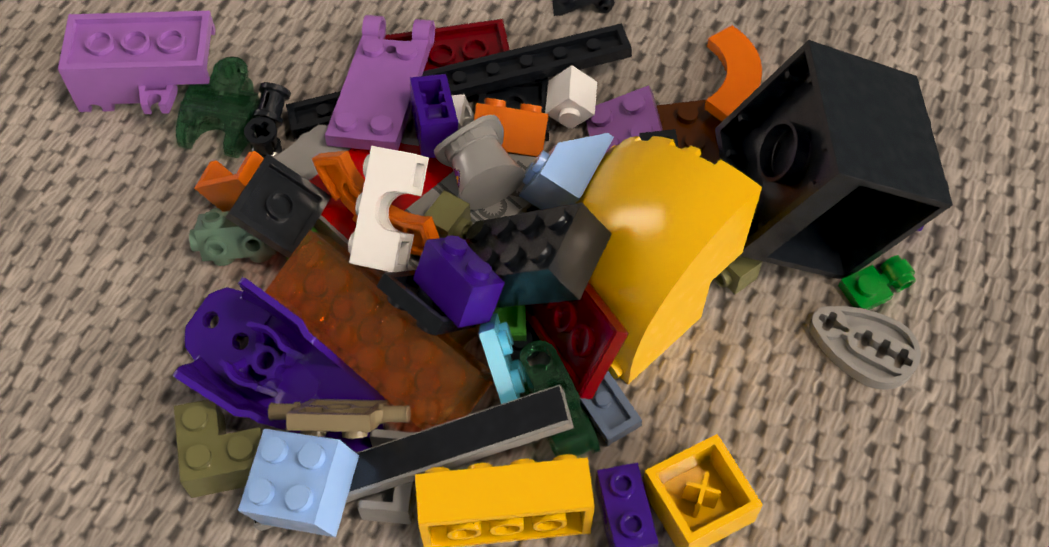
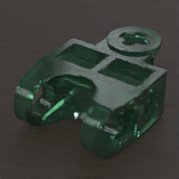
[176,57,259,158]
[520,341,600,457]

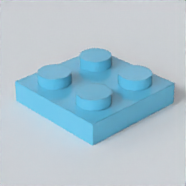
[478,313,526,404]

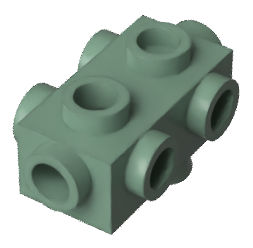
[189,208,277,266]

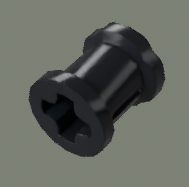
[251,82,291,128]
[244,117,282,158]

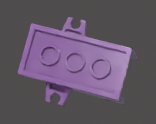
[58,11,216,114]

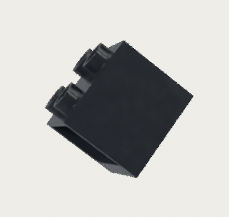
[715,40,953,279]

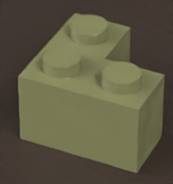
[174,399,263,498]

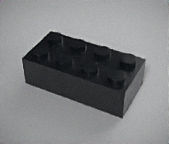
[466,203,612,308]

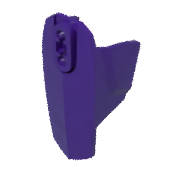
[173,277,386,453]

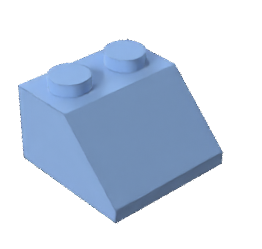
[519,133,614,210]

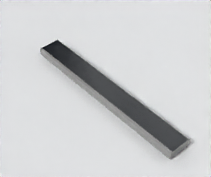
[253,385,574,531]

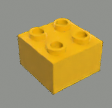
[642,434,763,547]

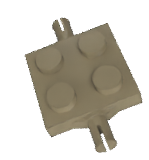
[268,399,411,439]

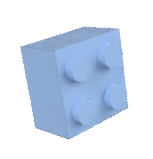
[238,428,359,538]

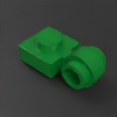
[838,255,916,310]

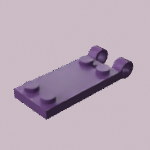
[325,15,435,151]

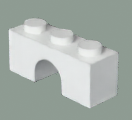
[348,146,429,272]

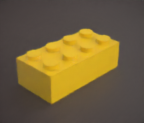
[415,454,594,547]

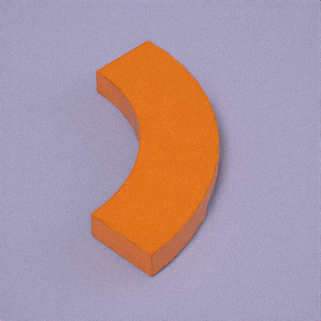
[705,25,762,121]
[312,150,440,256]

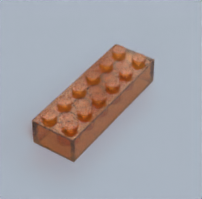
[265,230,494,431]

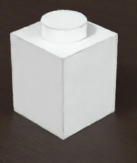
[545,65,597,129]

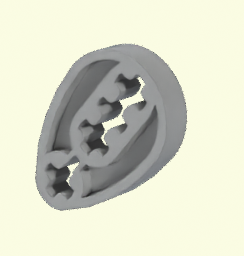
[809,306,921,390]

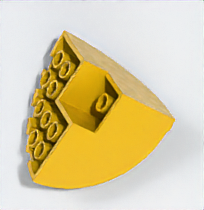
[574,136,762,384]

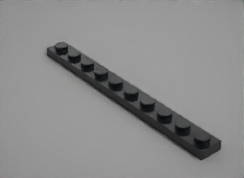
[286,23,632,139]

